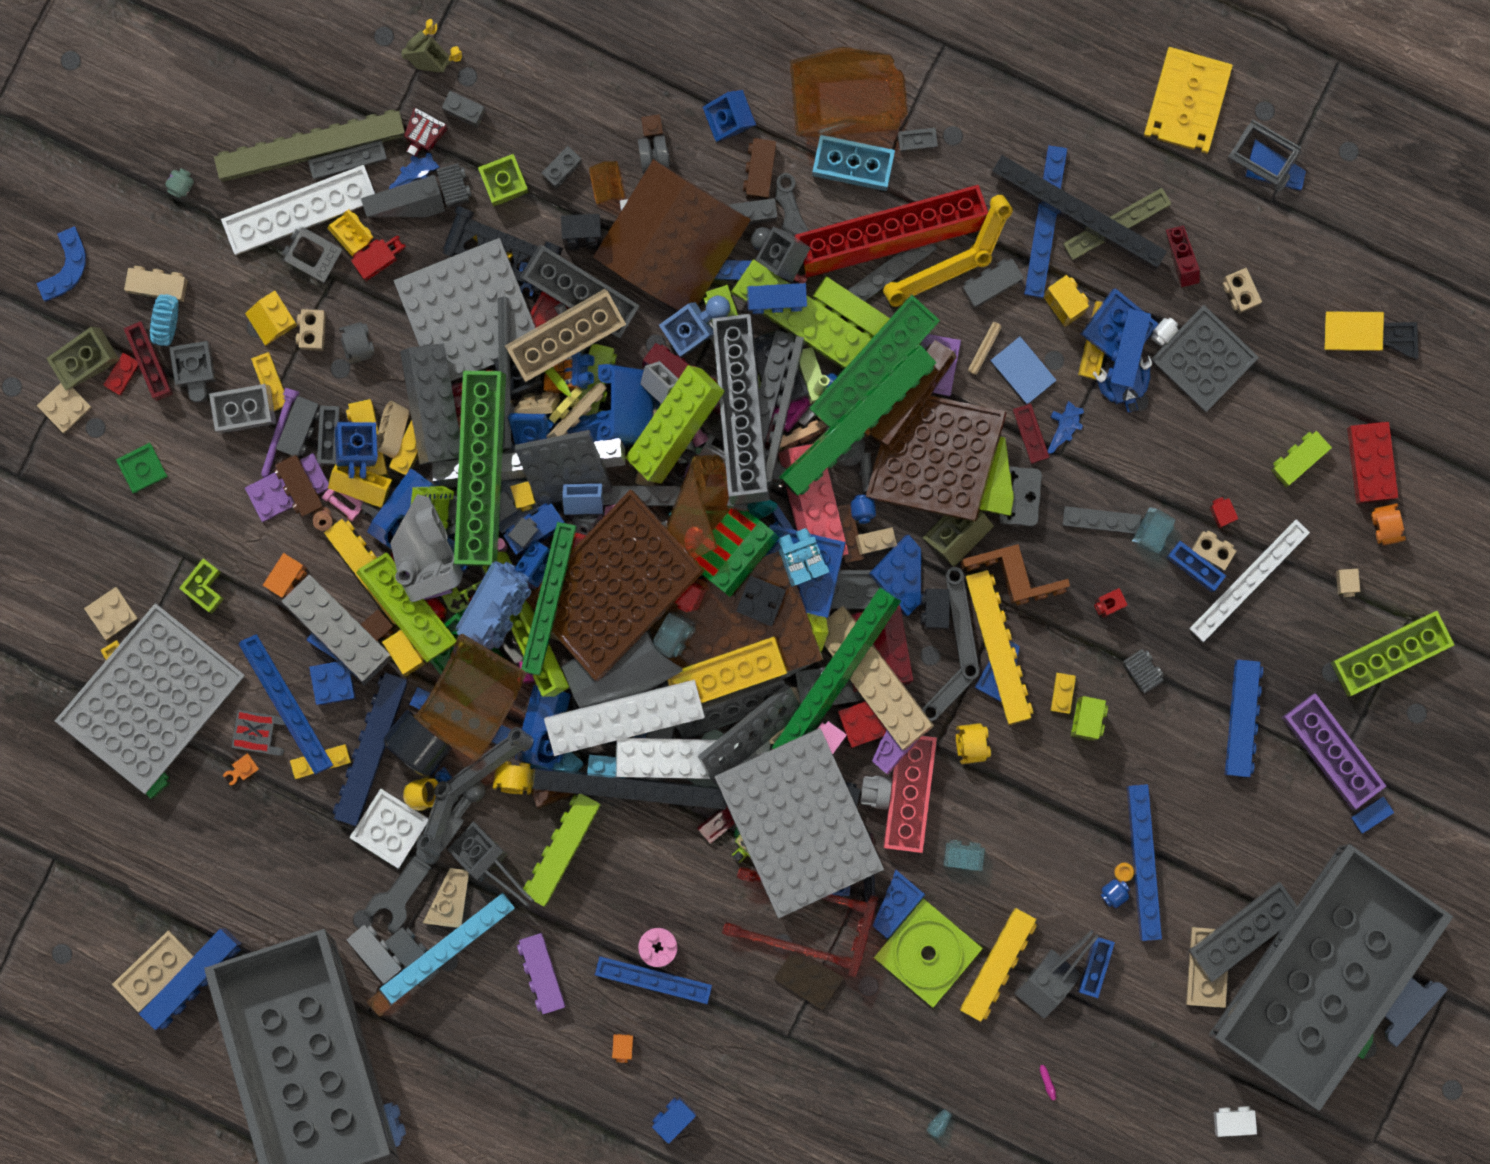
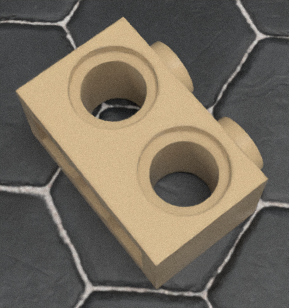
[1222,268,1262,314]
[296,309,326,351]
[1192,531,1236,572]

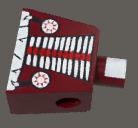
[404,108,448,157]

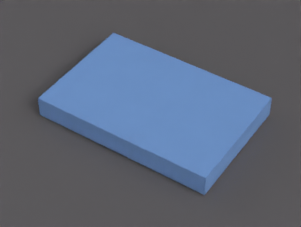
[990,337,1056,405]

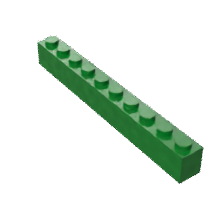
[779,345,937,495]
[772,588,901,749]

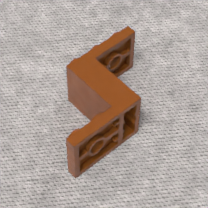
[960,544,1070,606]

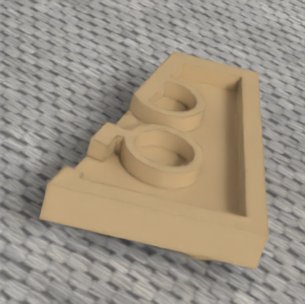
[423,868,469,928]

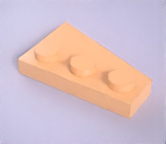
[779,420,828,452]

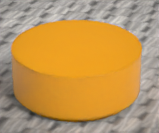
[1114,863,1134,882]

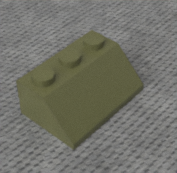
[923,510,994,567]

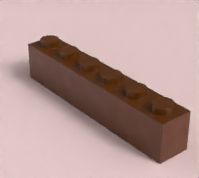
[869,340,957,450]

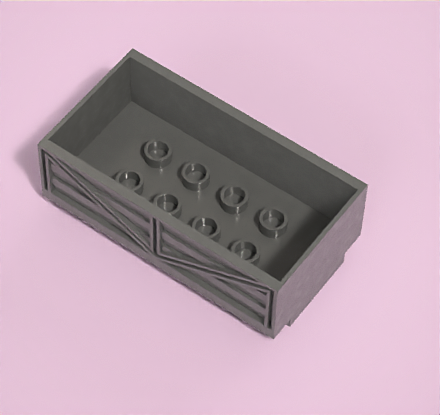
[1208,844,1453,1111]
[204,929,401,1164]

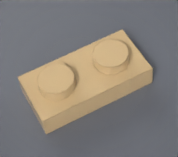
[855,527,897,555]

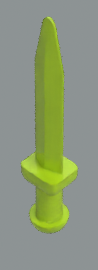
[544,367,571,397]

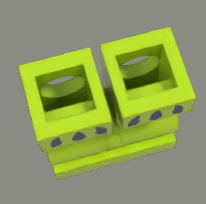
[410,486,454,528]

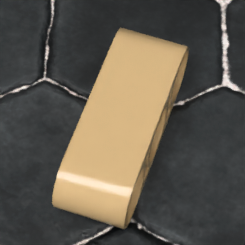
[377,401,409,458]

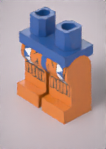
[544,352,594,394]

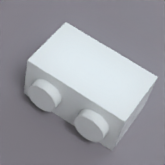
[1214,1106,1257,1137]

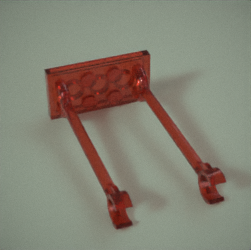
[722,867,879,977]

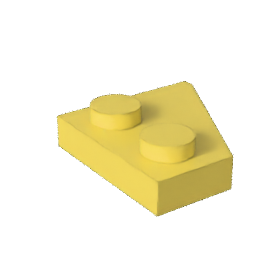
[549,387,582,423]

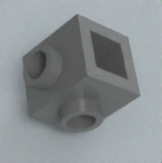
[573,514,602,535]

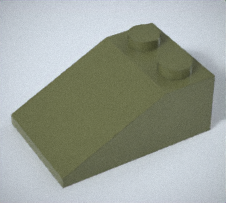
[46,327,119,391]

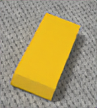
[251,352,285,411]

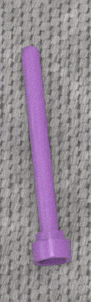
[261,388,300,477]

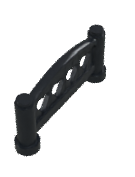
[443,206,563,293]

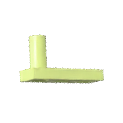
[799,348,830,404]

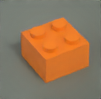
[263,553,307,599]

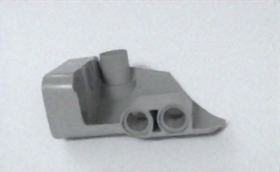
[390,494,463,602]

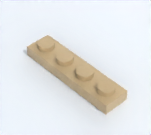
[546,382,607,438]

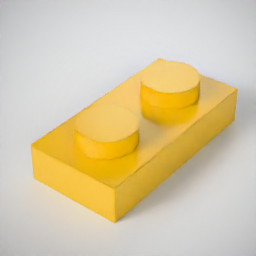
[1050,673,1076,714]

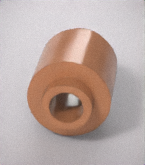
[313,506,332,531]

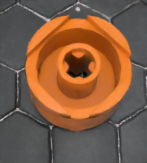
[1371,503,1406,546]

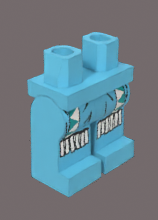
[779,528,829,587]

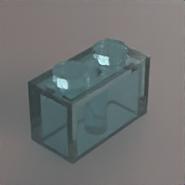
[1132,507,1176,553]
[943,840,985,871]

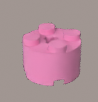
[638,928,678,967]

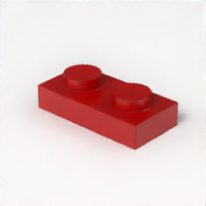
[103,353,139,396]

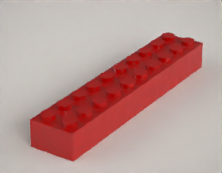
[795,185,988,278]

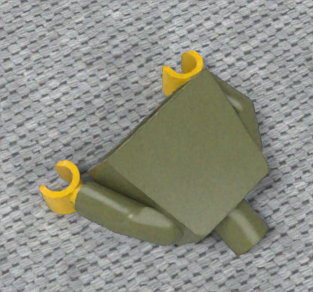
[401,19,462,73]

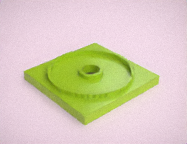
[874,898,983,1007]

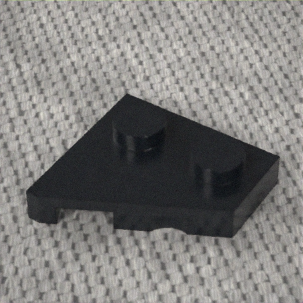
[1383,322,1419,360]

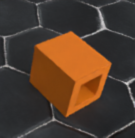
[612,1034,633,1063]

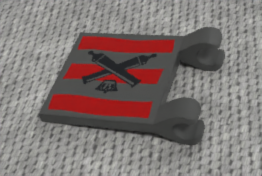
[231,710,286,756]

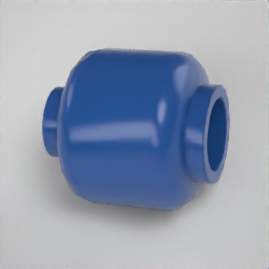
[850,495,876,524]
[1100,879,1130,908]

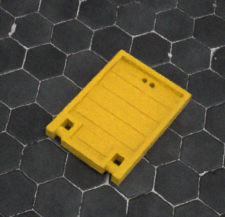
[1143,47,1233,154]

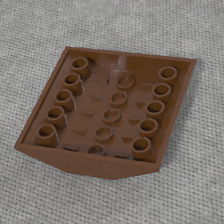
[593,159,751,310]

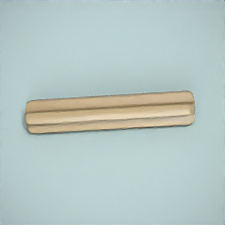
[968,322,1002,375]

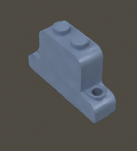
[1384,978,1448,1047]

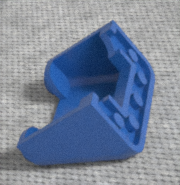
[597,364,654,448]

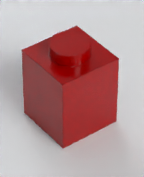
[1209,497,1238,528]

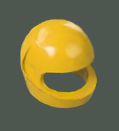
[403,778,438,811]

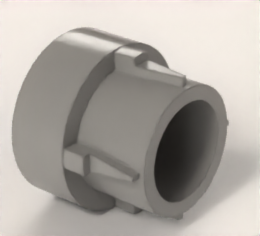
[860,776,892,810]

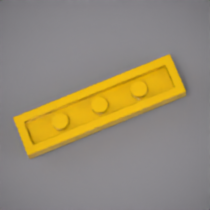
[1078,301,1104,380]

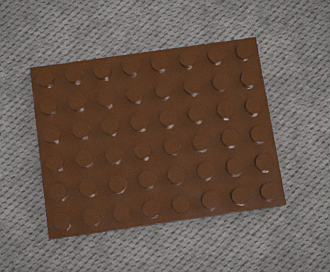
[526,489,705,681]
[649,551,823,672]

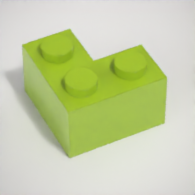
[179,558,224,613]

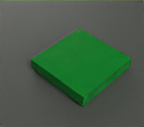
[116,443,168,494]

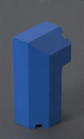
[367,469,435,550]
[515,684,571,769]

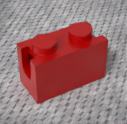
[1094,588,1128,618]

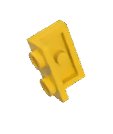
[327,209,373,257]

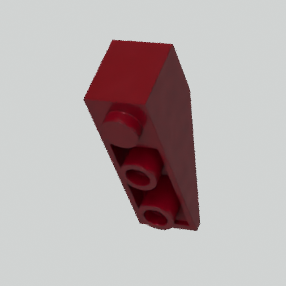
[1165,225,1200,288]

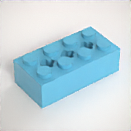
[812,135,895,191]

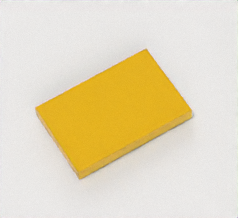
[1325,312,1384,351]

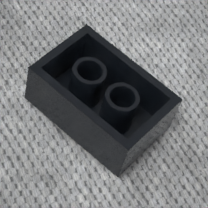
[561,214,602,251]

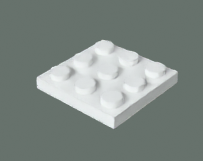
[350,789,428,869]

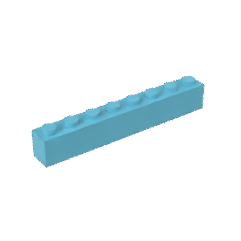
[379,893,515,1006]

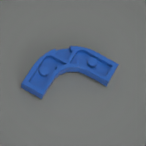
[36,226,86,302]

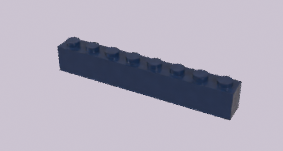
[332,673,408,826]

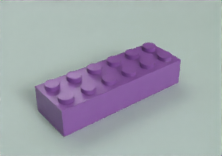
[1282,693,1386,810]

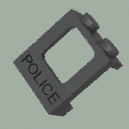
[281,227,342,283]

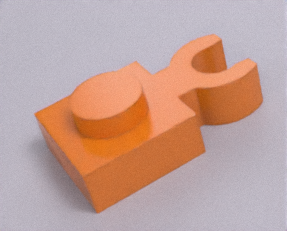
[223,753,259,785]

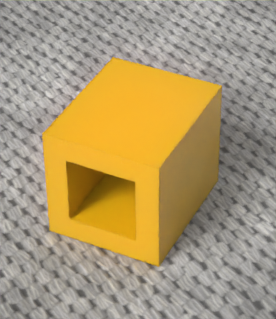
[510,482,536,512]

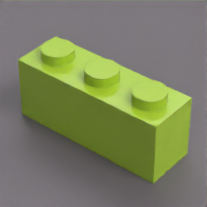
[1271,431,1332,487]

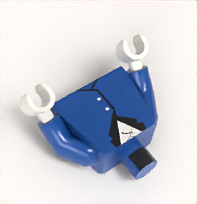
[1093,356,1152,413]

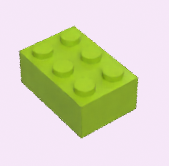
[1071,696,1108,741]

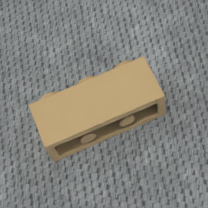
[124,266,187,302]

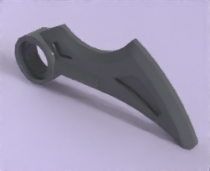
[775,173,810,236]

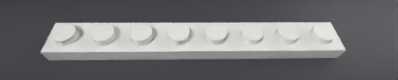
[1189,520,1310,642]

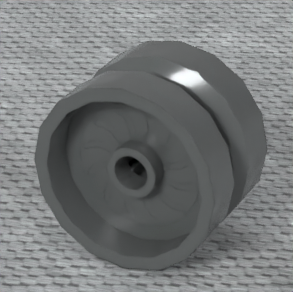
[638,135,670,175]

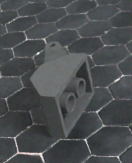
[447,821,535,907]
[1014,930,1099,1019]

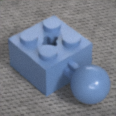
[659,296,730,357]

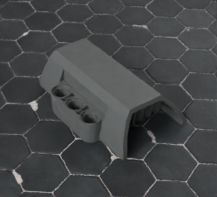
[562,617,683,709]

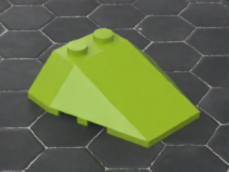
[980,437,1014,516]

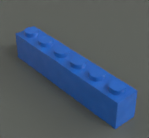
[1225,660,1263,777]

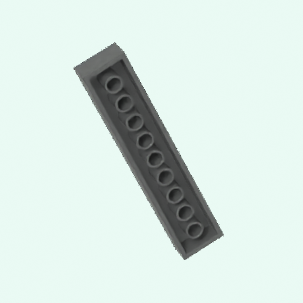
[712,314,770,505]

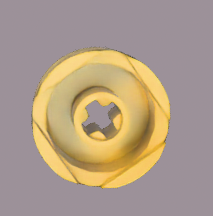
[955,723,991,764]
[493,761,533,795]

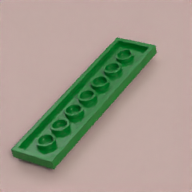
[809,295,940,428]

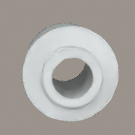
[1151,318,1179,347]

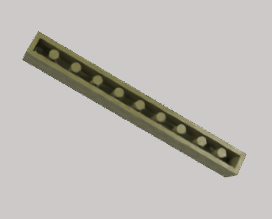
[214,110,405,182]

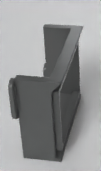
[1228,119,1302,192]

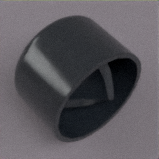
[383,710,453,778]

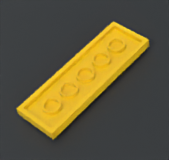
[667,637,788,703]

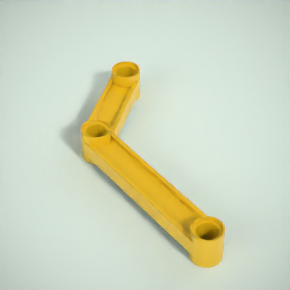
[883,195,1013,307]

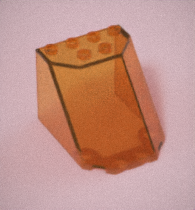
[790,46,908,138]
[665,455,749,558]

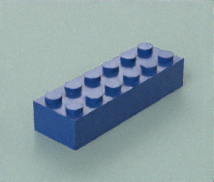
[139,928,242,1030]

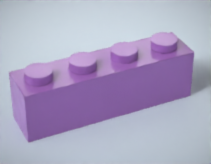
[517,933,566,1014]

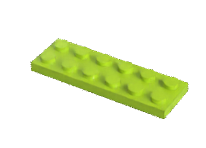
[356,552,457,662]

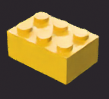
[1043,275,1089,327]

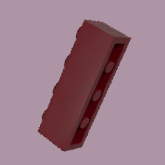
[123,321,174,401]

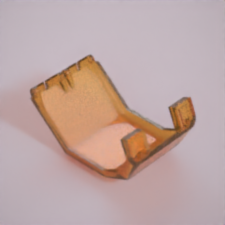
[413,634,526,762]

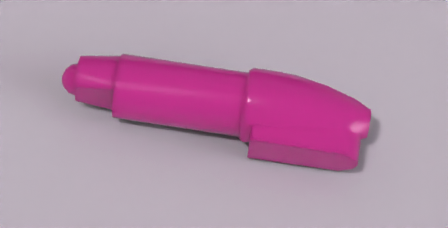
[1040,1065,1056,1101]

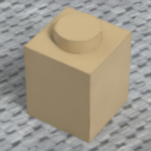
[1336,569,1360,597]

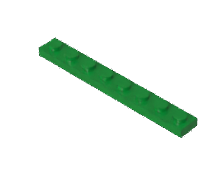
[521,522,577,676]

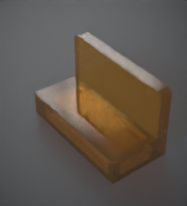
[589,161,625,204]

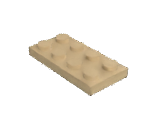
[1186,927,1228,1008]
[112,930,194,1012]

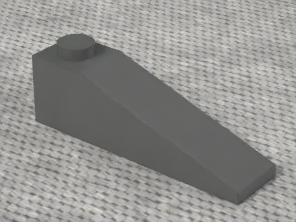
[361,175,445,217]

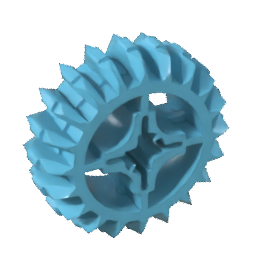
[150,294,179,346]

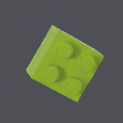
[478,154,529,207]

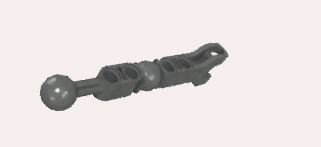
[364,780,486,934]

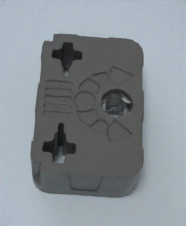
[999,466,1042,528]

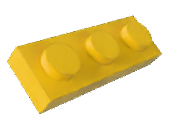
[290,744,351,779]

